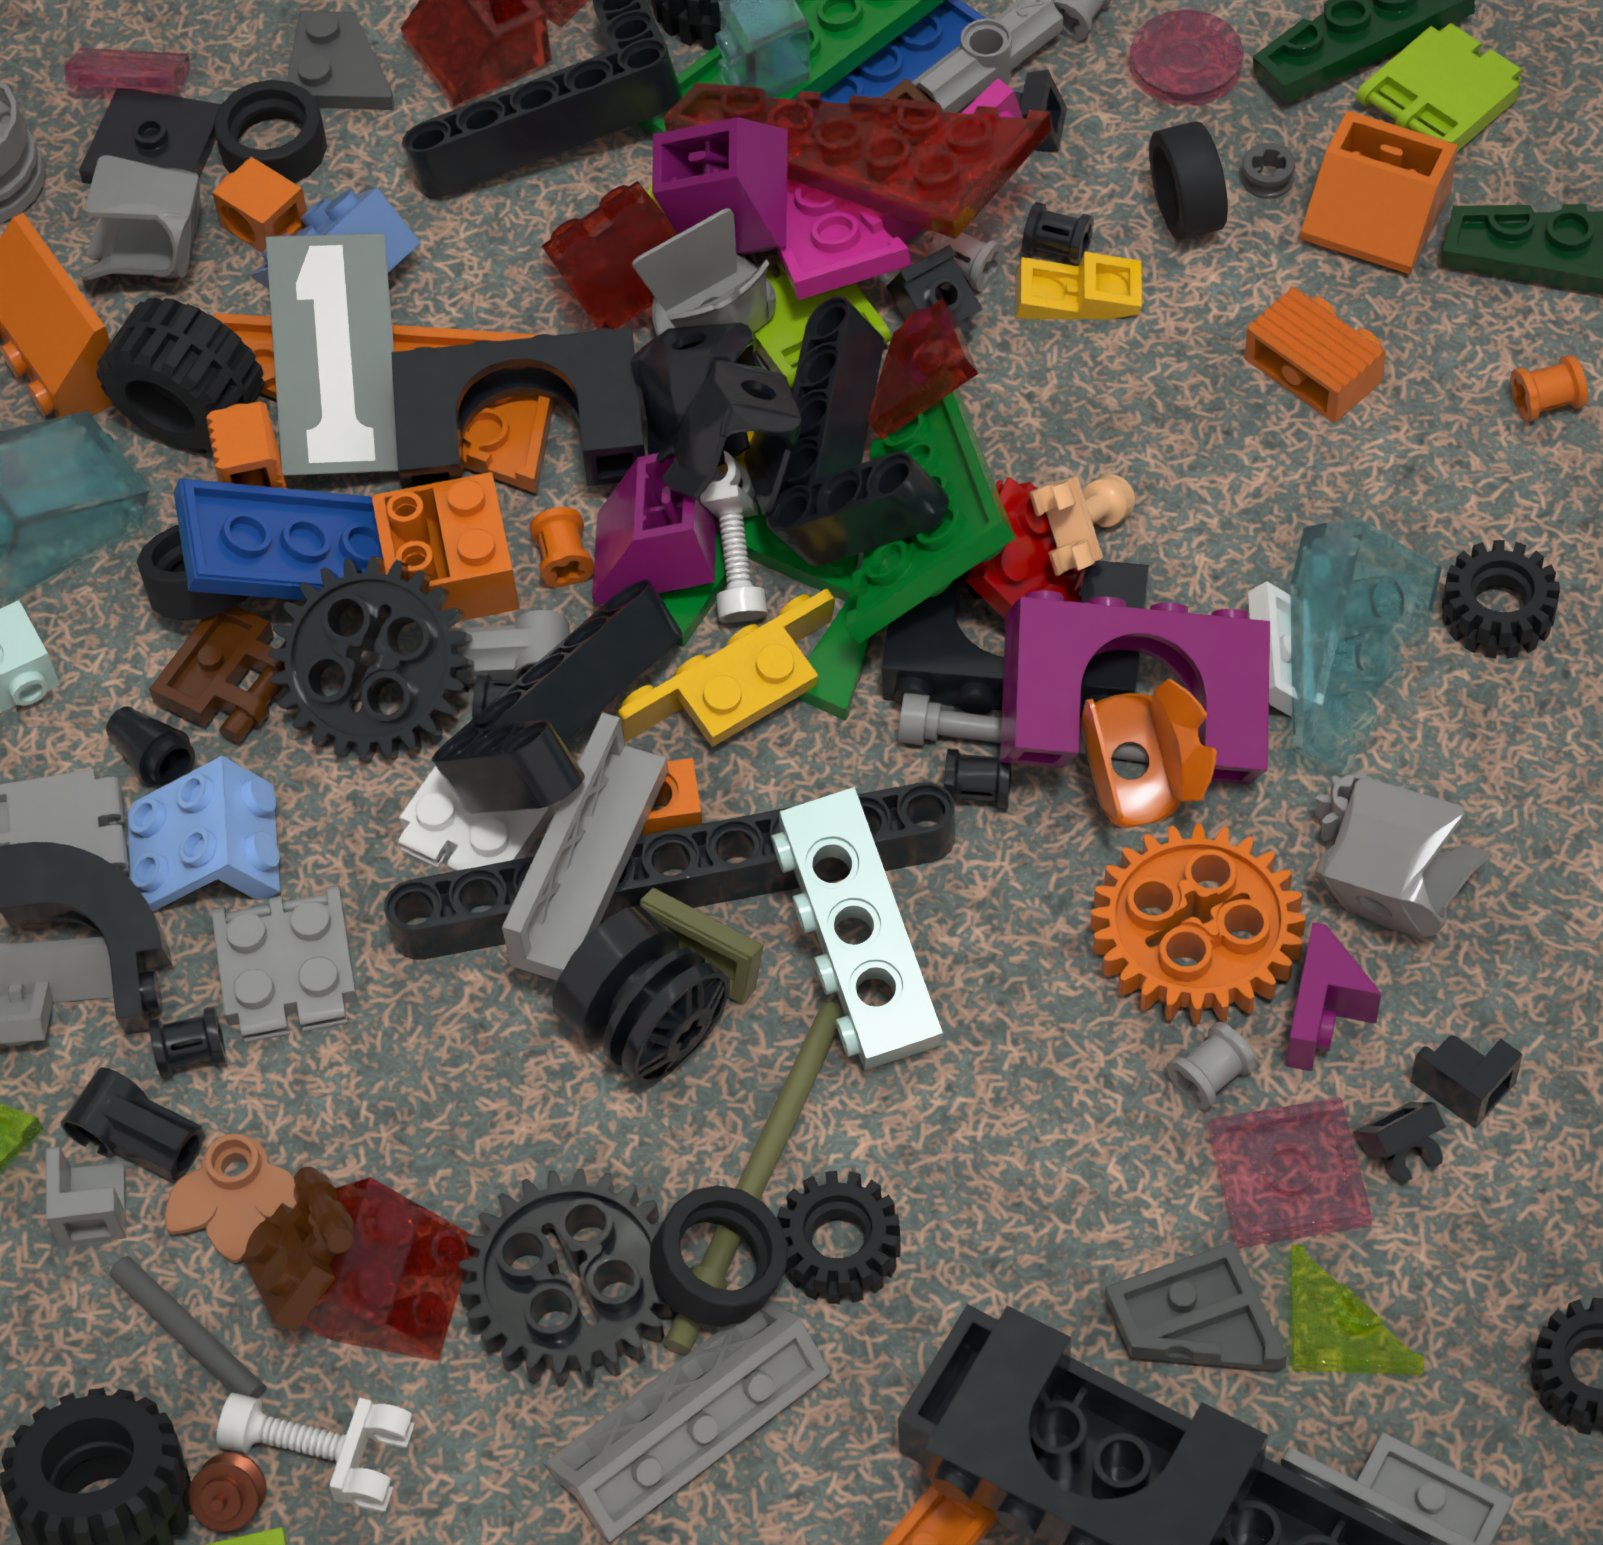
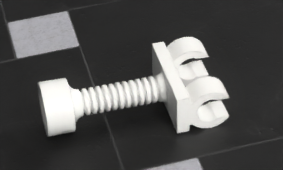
[700,451,768,623]
[216,1393,415,1512]

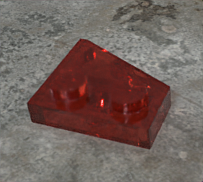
[867,299,978,440]

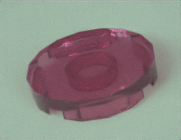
[1130,9,1244,106]

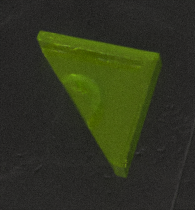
[1291,1245,1424,1375]

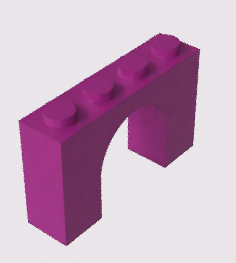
[1000,590,1270,784]

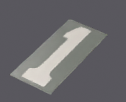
[266,233,398,476]

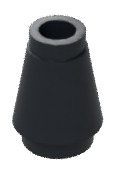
[106,706,195,787]

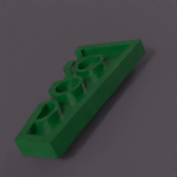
[1253,0,1475,104]
[1440,204,1603,294]

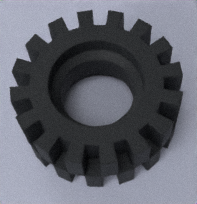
[1441,540,1560,659]
[777,1171,901,1305]
[1531,1297,1603,1435]

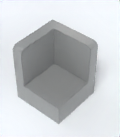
[46,1147,127,1246]

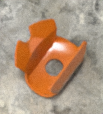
[1080,679,1217,828]

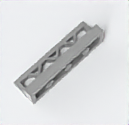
[502,712,669,981]
[544,1300,831,1542]

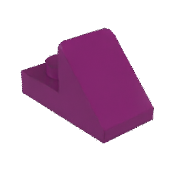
[1286,922,1381,1071]

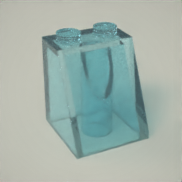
[0,410,150,608]

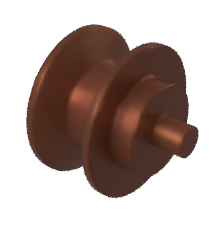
[188,1452,266,1532]

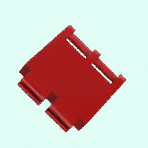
[966,477,1102,619]

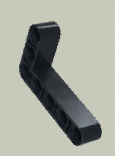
[402,0,682,197]
[766,296,949,566]
[432,579,683,814]

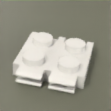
[398,766,561,872]

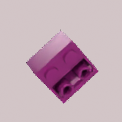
[652,117,788,256]
[592,453,717,605]

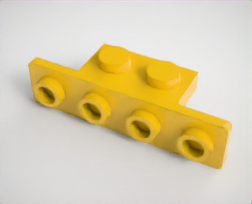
[617,589,835,747]

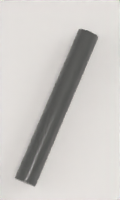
[110,1256,266,1398]

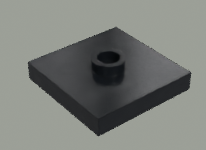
[79,86,221,184]

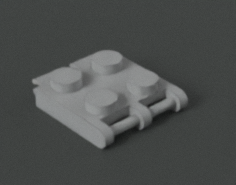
[0,769,129,874]
[211,885,358,1043]

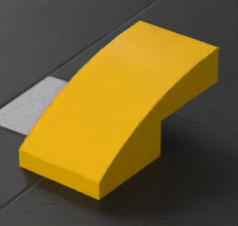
[1015,252,1142,319]

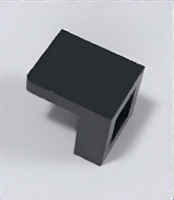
[1410,1035,1523,1129]

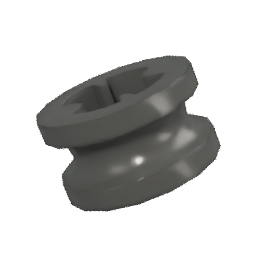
[1242,143,1295,199]

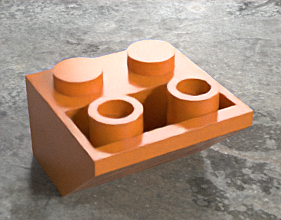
[1300,110,1458,275]
[371,472,520,621]

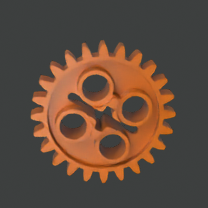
[1091,824,1306,1024]

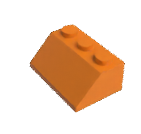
[0,212,113,430]

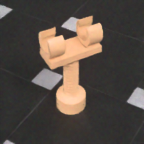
[1029,474,1135,576]

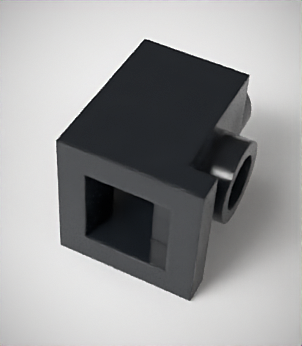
[886,244,983,346]

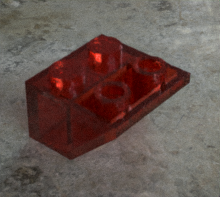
[400,0,552,106]
[541,181,678,329]
[302,1177,473,1361]

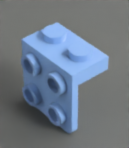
[128,756,280,912]

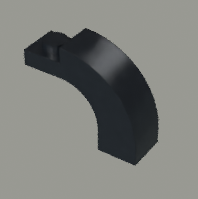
[0,842,172,1034]

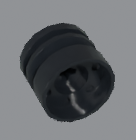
[552,906,730,1085]

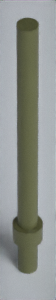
[664,1001,845,1355]

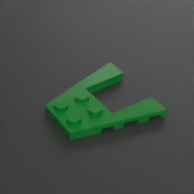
[658,500,872,721]

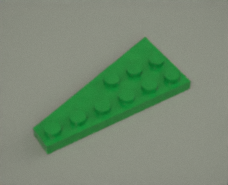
[845,334,1016,644]

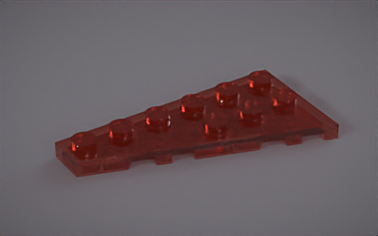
[663,83,1053,239]

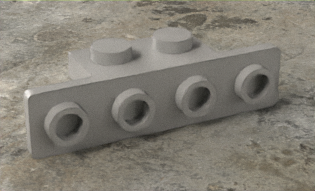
[0,937,114,1046]
[1280,1433,1513,1545]

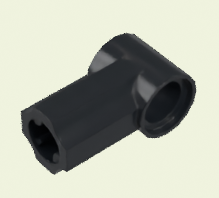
[61,1067,205,1181]

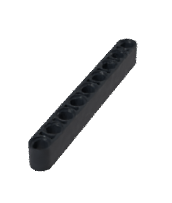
[384,782,955,960]

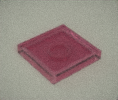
[1208,1097,1373,1249]

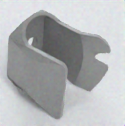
[81,155,200,281]
[632,208,776,336]
[1315,778,1490,937]

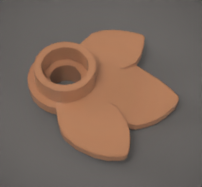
[165,1134,297,1263]

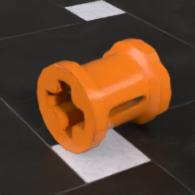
[1510,354,1588,422]
[529,507,594,588]

